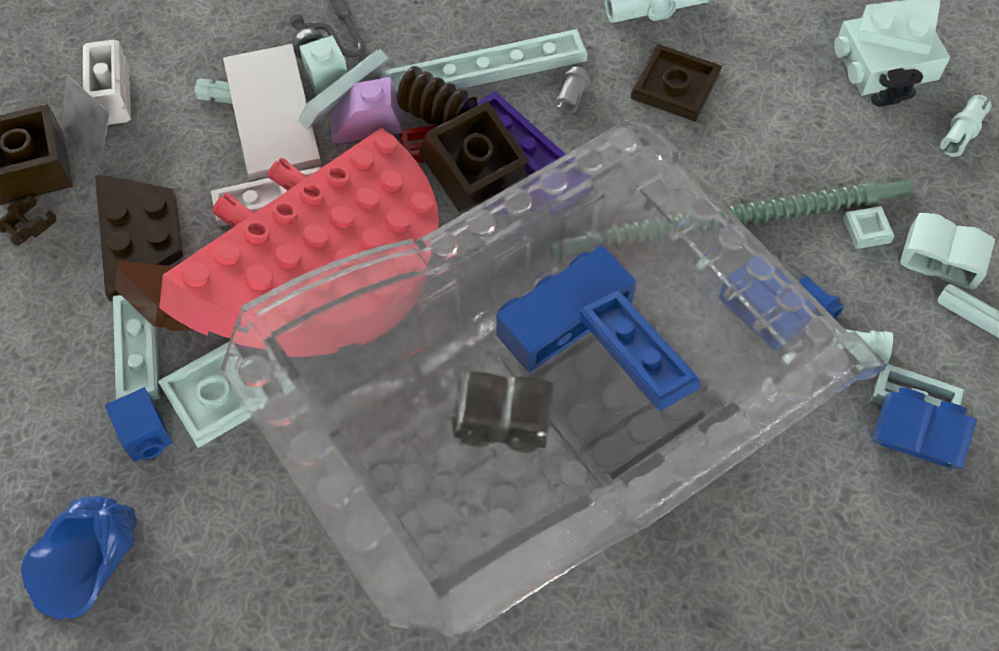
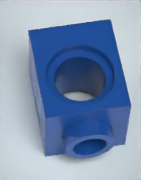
[105,387,173,462]

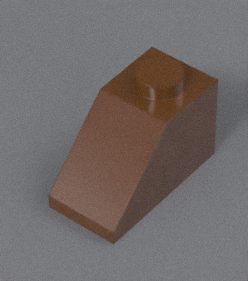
[115,261,193,331]

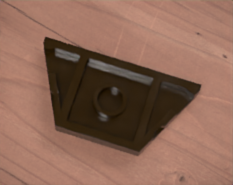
[95,175,183,301]

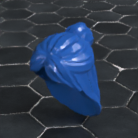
[21,496,137,620]

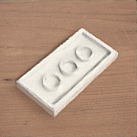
[223,44,321,181]

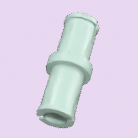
[940,95,991,157]

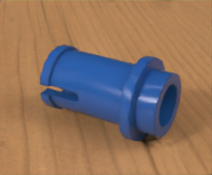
[793,276,844,324]

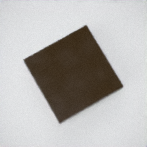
[631,44,722,122]

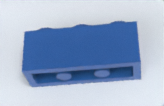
[496,245,636,373]

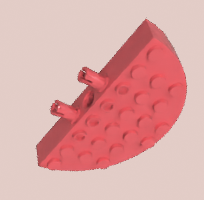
[159,127,439,353]

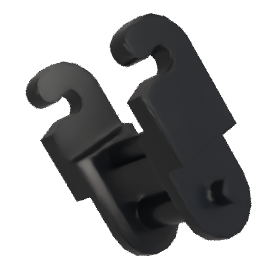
[871,68,923,107]

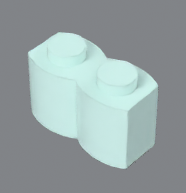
[899,213,995,290]

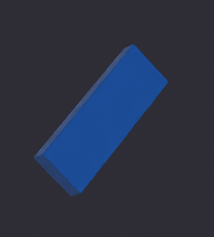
[579,290,700,411]

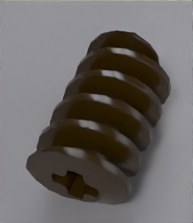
[397,66,478,127]

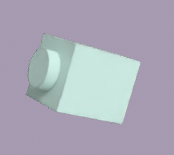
[299,35,347,96]

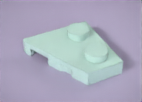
[858,0,941,56]

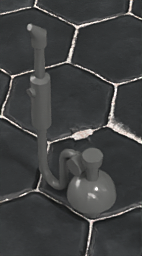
[290,0,364,59]

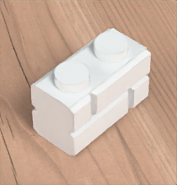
[83,40,131,125]

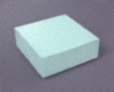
[843,206,895,249]

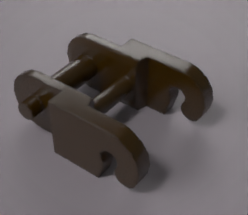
[0,194,56,246]

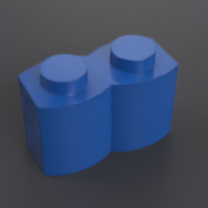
[871,388,977,469]

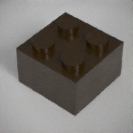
[419,101,529,213]
[0,103,73,205]

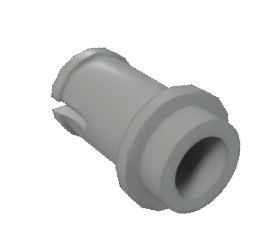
[555,67,591,114]

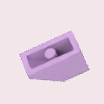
[331,77,403,144]

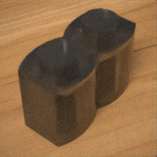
[452,372,553,453]

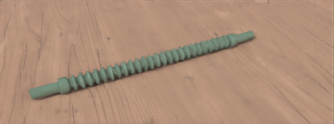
[547,180,914,255]

